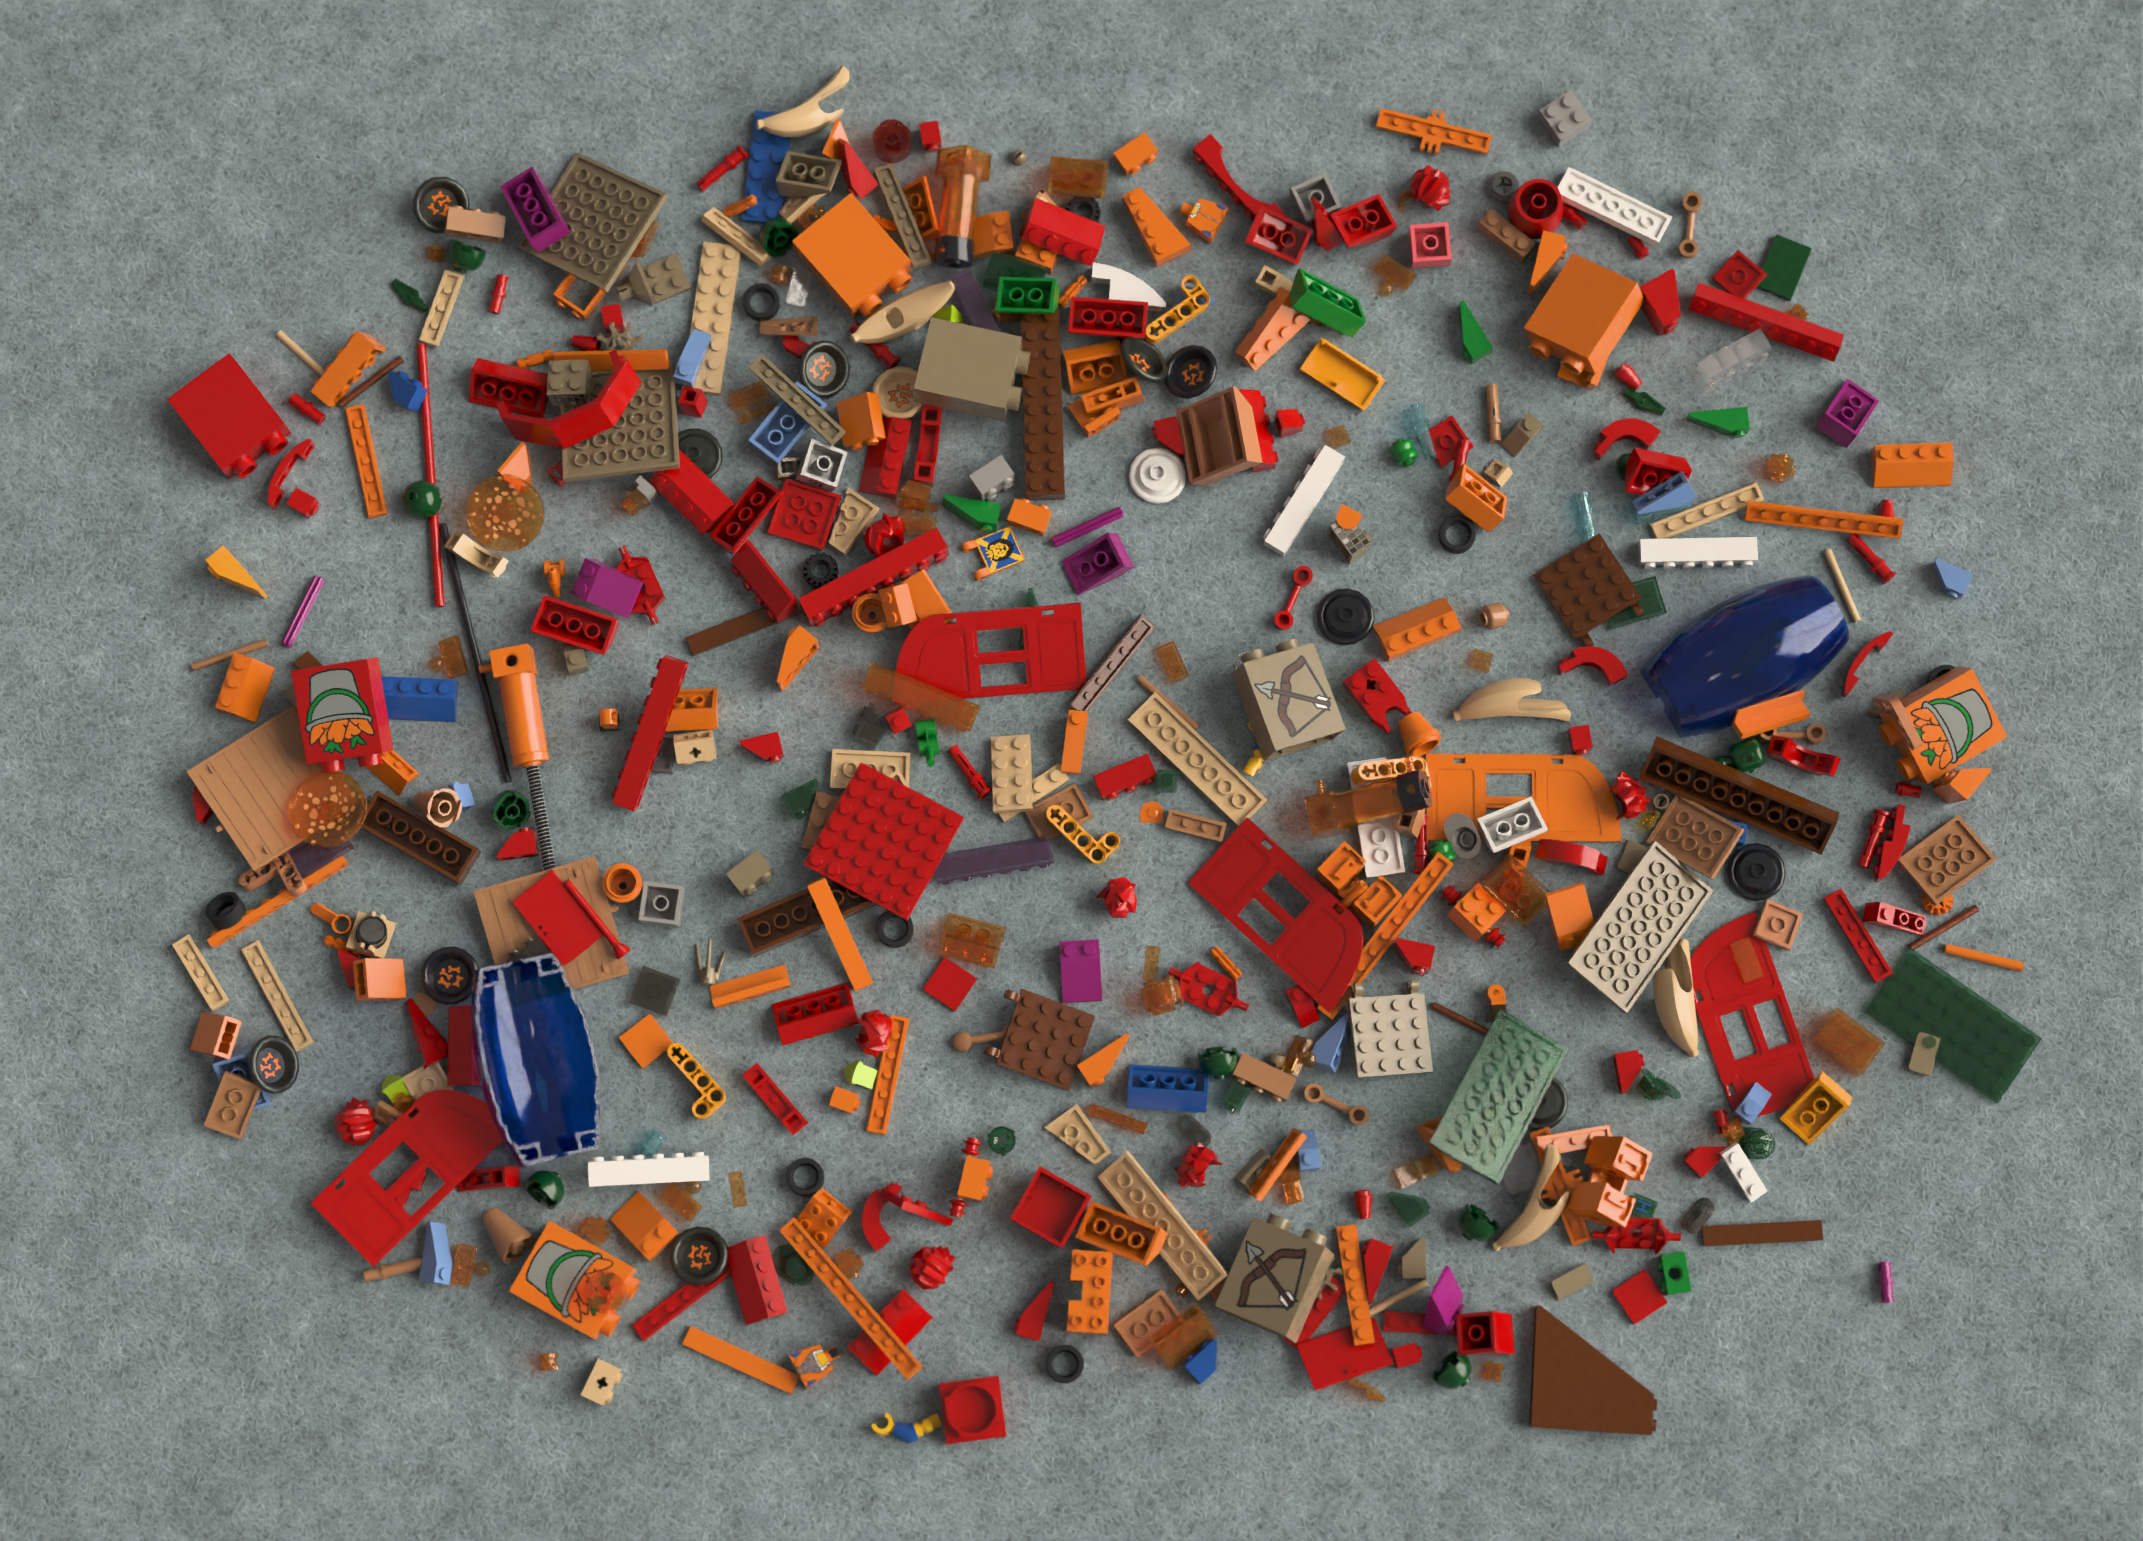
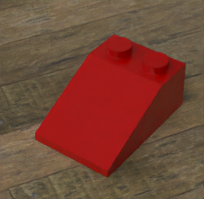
[1329,194,1397,248]
[1245,206,1313,265]

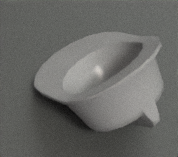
[1444,813,1482,859]

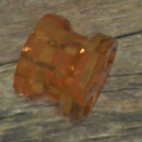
[769,264,791,285]
[538,1353,559,1371]

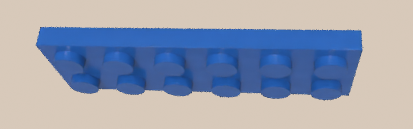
[742,110,791,224]

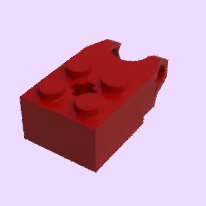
[1342,658,1412,734]

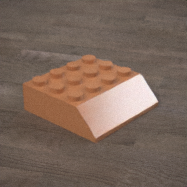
[1176,386,1263,486]

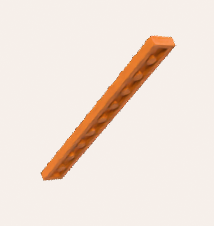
[1317,852,1454,1020]
[779,1218,923,1380]

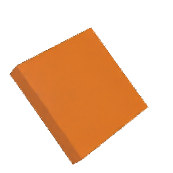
[619,1014,673,1069]

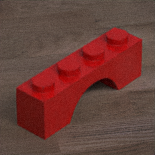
[914,405,943,487]

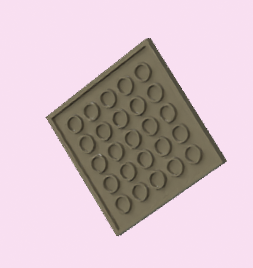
[516,152,668,292]
[560,362,680,482]

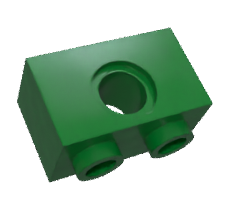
[1656,1251,1692,1296]

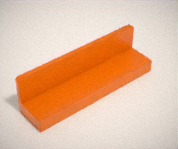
[1732,690,1810,739]
[356,750,419,795]
[709,965,791,1009]

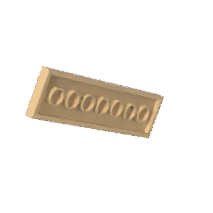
[682,242,741,395]
[1128,692,1267,827]
[1098,1151,1228,1301]

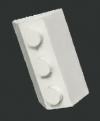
[1477,796,1548,853]

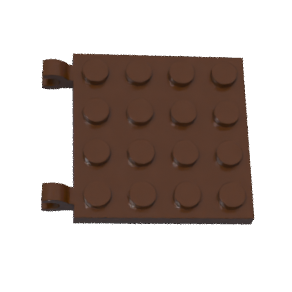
[1534,533,1644,646]
[984,989,1095,1091]

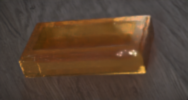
[1156,641,1189,685]

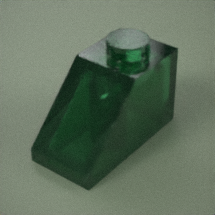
[781,778,819,820]
[1386,1192,1430,1228]

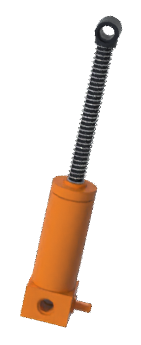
[479,643,556,870]

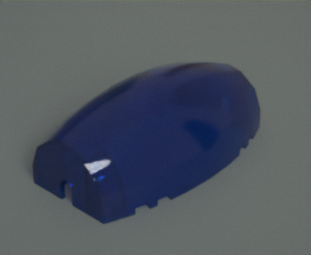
[1640,575,1849,738]
[471,953,601,1167]

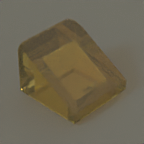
[1637,809,1660,832]

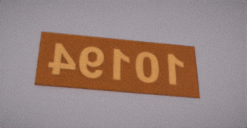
[1143,945,1160,982]
[728,1170,747,1208]

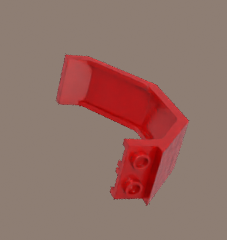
[497,349,642,449]

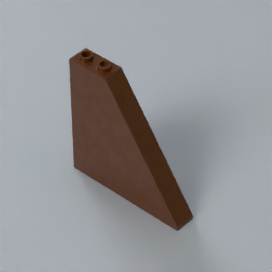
[1529,1305,1657,1435]

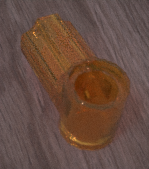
[1279,1163,1304,1205]

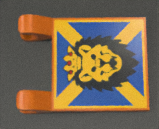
[962,526,1025,581]

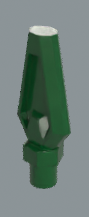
[391,279,428,313]
[1623,388,1666,415]

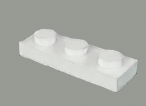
[1719,1142,1767,1202]

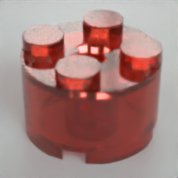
[873,119,912,163]

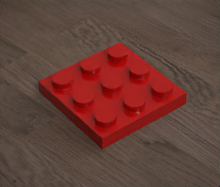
[768,479,841,551]

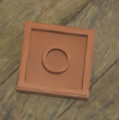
[1752,899,1803,951]

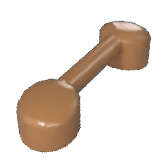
[1679,192,1702,259]
[1757,723,1826,745]
[953,1025,1008,1052]
[1304,1083,1369,1125]

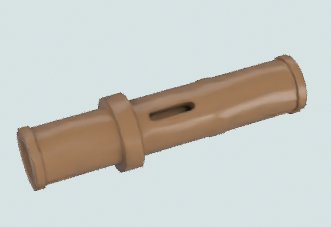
[1485,384,1502,443]
[363,1256,422,1283]

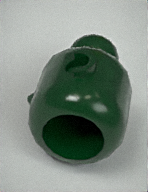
[1714,738,1765,774]

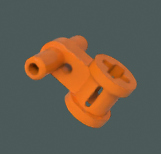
[544,559,565,598]

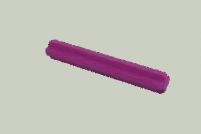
[1051,507,1123,547]
[281,576,324,647]

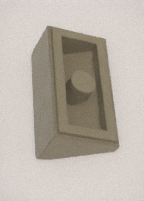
[1908,1032,1941,1077]
[1234,1149,1272,1190]
[1549,1263,1594,1300]

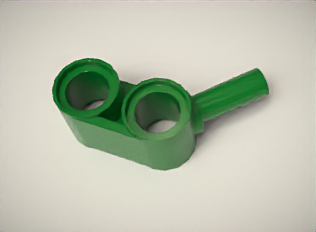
[915,718,940,766]

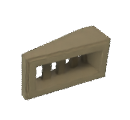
[773,457,802,480]

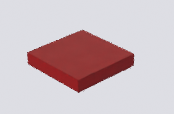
[1712,250,1767,299]
[1420,416,1474,468]
[923,957,977,1012]
[1611,1269,1668,1325]

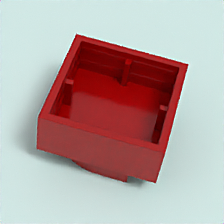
[1010,1166,1092,1250]
[939,1376,1007,1445]

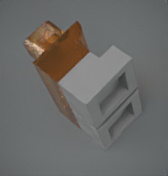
[621,475,659,517]

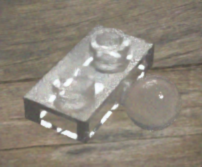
[784,266,824,309]

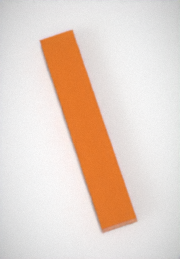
[553,349,670,371]
[345,404,388,519]
[807,877,873,991]
[866,1015,909,1135]
[682,1326,800,1394]

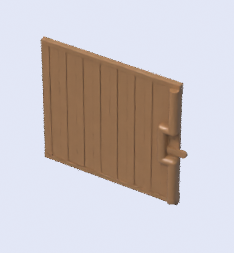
[186,705,361,872]
[473,856,629,1009]

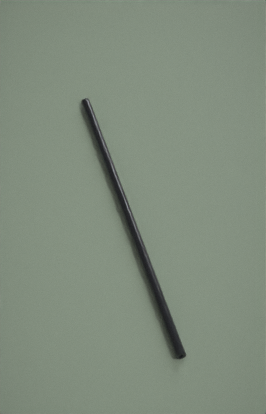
[439,523,512,783]

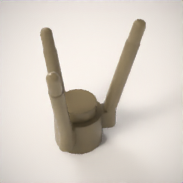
[695,938,727,985]

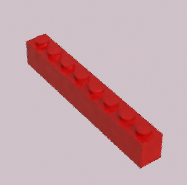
[1688,282,1844,362]
[611,655,689,811]

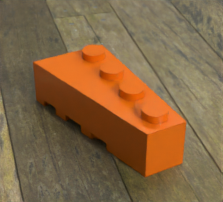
[1122,187,1191,268]
[1234,287,1310,371]
[311,331,386,407]

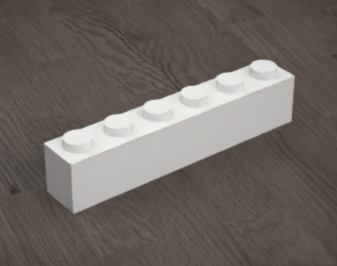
[1263,445,1345,557]
[1638,537,1758,569]
[587,1152,709,1186]

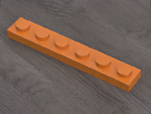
[1335,1224,1375,1346]

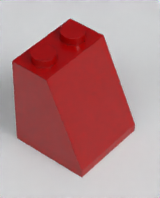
[1640,268,1681,336]
[1456,1311,1515,1356]

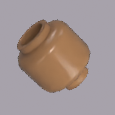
[1479,602,1509,630]

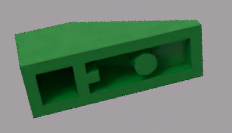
[1459,300,1493,364]
[1687,407,1750,438]
[943,494,1001,533]

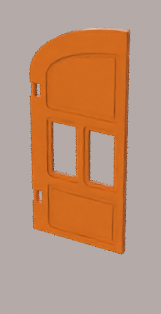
[1426,754,1621,842]

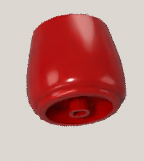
[1507,179,1564,240]

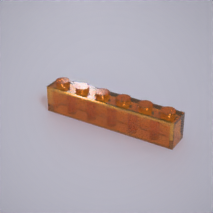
[862,662,980,732]

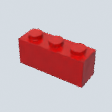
[1093,753,1157,801]

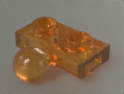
[1374,254,1417,296]
[429,635,469,679]
[1281,1035,1317,1077]
[659,1181,703,1222]
[450,1243,490,1287]

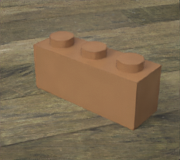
[444,206,506,243]
[1477,208,1536,264]
[1232,1053,1297,1103]

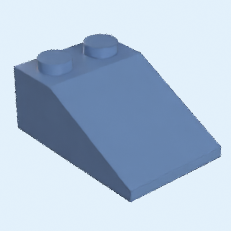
[212,1044,271,1110]

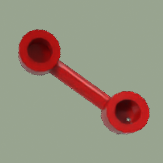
[1273,566,1313,630]

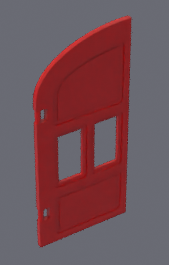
[894,602,1087,704]
[1188,817,1363,1013]
[1690,911,1814,1124]
[311,1089,517,1267]

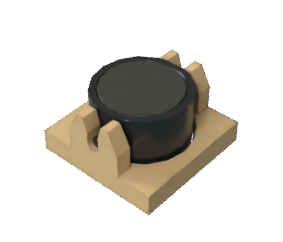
[346,911,396,959]

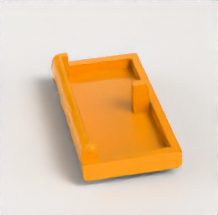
[1300,338,1385,412]

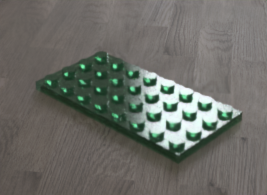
[1865,947,2042,1103]
[1428,1009,1568,1185]

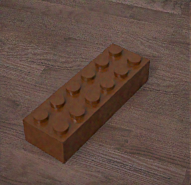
[357,791,481,886]

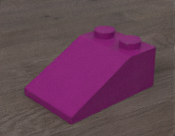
[1815,379,1879,449]
[1062,532,1134,595]
[570,558,643,618]
[1059,939,1102,1003]
[1423,1265,1465,1336]

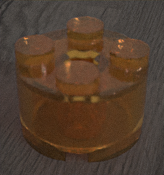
[1140,975,1185,1016]
[585,1271,628,1313]

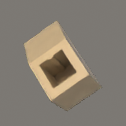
[1255,265,1293,297]

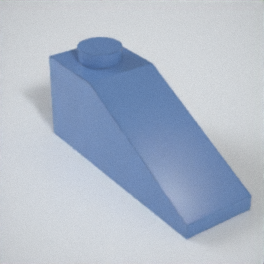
[673,329,712,388]
[1632,471,1698,514]
[1308,1012,1351,1074]
[419,1221,452,1285]

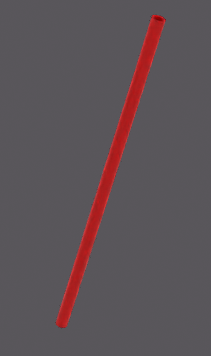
[416,343,445,608]

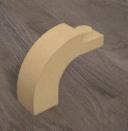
[444,530,509,578]

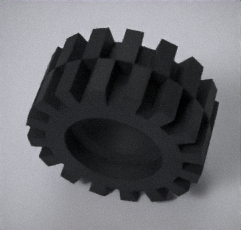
[1066,194,1100,222]
[803,552,839,588]

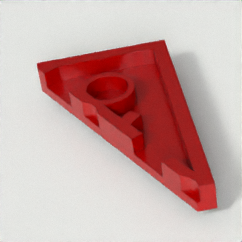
[405,998,448,1069]
[879,1188,954,1226]

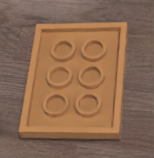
[1646,794,1744,880]
[1897,815,1997,906]

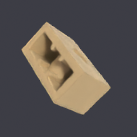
[674,729,716,765]
[581,1359,623,1406]

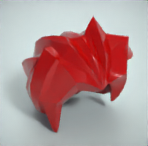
[1409,165,1451,211]
[863,513,907,557]
[1609,771,1650,820]
[1097,877,1137,918]
[854,1009,892,1058]
[334,1097,377,1146]
[1174,1143,1223,1188]
[909,1245,956,1289]

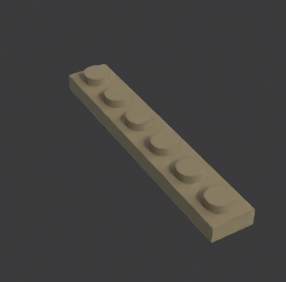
[874,163,931,270]
[748,354,846,447]

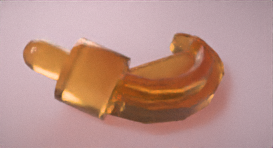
[1397,190,1414,212]

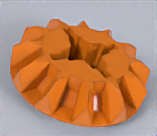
[1922,893,1954,915]

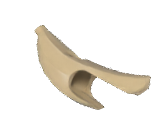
[756,65,849,138]
[850,281,955,344]
[1453,678,1571,722]
[1653,939,1699,1057]
[1492,1144,1570,1251]

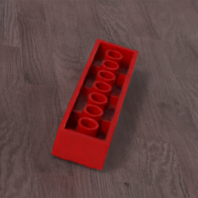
[798,527,949,627]

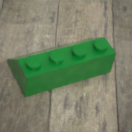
[1289,268,1366,338]

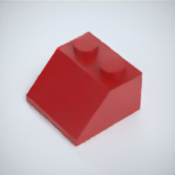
[1393,938,1435,976]

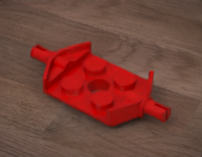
[616,546,665,626]
[1168,962,1250,1017]
[1592,1217,1681,1255]

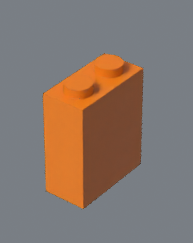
[836,392,886,451]
[353,958,406,1001]
[190,1012,242,1060]

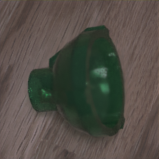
[987,1126,1016,1156]

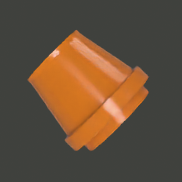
[852,593,887,633]
[1397,712,1441,757]
[602,863,642,903]

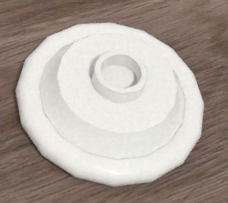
[1129,447,1186,504]

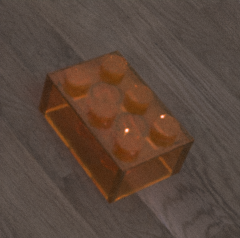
[1481,853,1550,927]
[1810,1007,1885,1077]

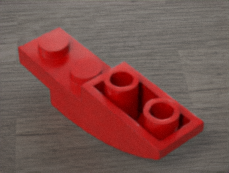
[1873,804,1910,882]

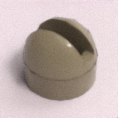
[1011,149,1026,166]
[1653,794,1669,810]
[1269,1053,1286,1068]

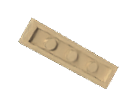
[701,207,772,266]
[419,270,464,348]
[998,763,1070,823]
[172,934,230,1012]

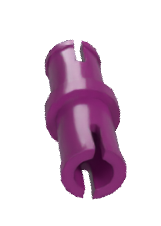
[1878,1261,1894,1303]

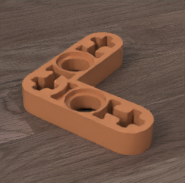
[1872,693,1922,750]
[239,852,307,896]

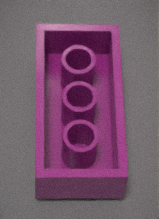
[500,166,571,253]

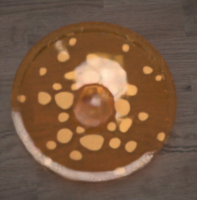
[466,474,545,551]
[289,771,367,848]

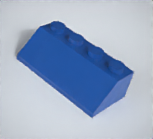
[381,676,459,722]
[1127,1064,1208,1113]

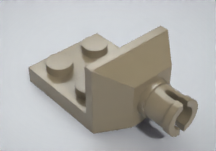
[616,253,692,305]

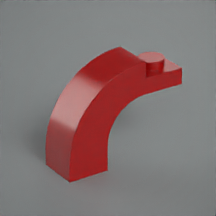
[1593,418,1661,461]
[1557,646,1628,686]
[1766,735,1840,777]
[1535,839,1608,875]
[862,1182,903,1252]

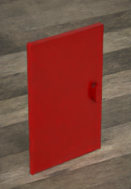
[512,870,604,967]
[1295,1317,1394,1391]

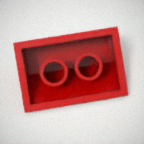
[1624,447,1692,495]

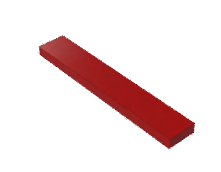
[632,1264,731,1341]

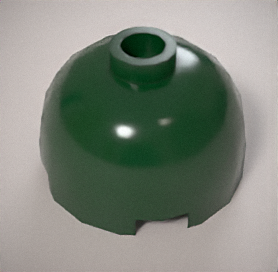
[759,217,798,257]
[447,240,486,274]
[402,480,442,520]
[490,790,531,830]
[1198,1046,1238,1079]
[524,1170,565,1209]
[1458,1203,1499,1241]
[1432,1350,1471,1389]

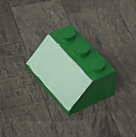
[995,277,1060,314]

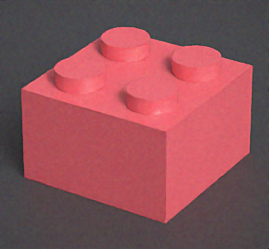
[1408,222,1452,269]

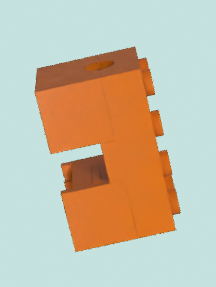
[1315,841,1402,930]
[1567,1136,1653,1227]
[1067,1250,1113,1336]

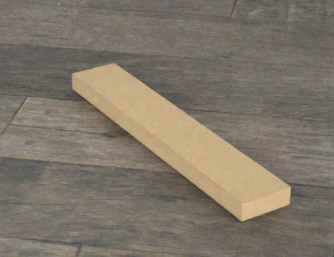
[1649,482,1764,539]
[241,940,314,1052]

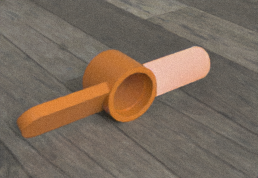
[310,902,354,936]

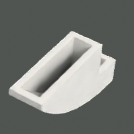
[1092,263,1166,312]

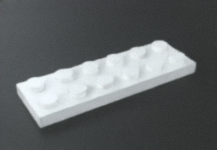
[1558,167,1672,247]
[1347,757,1405,879]

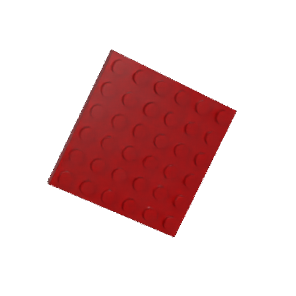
[803,762,965,921]

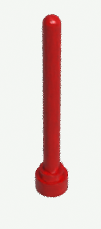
[564,880,631,960]

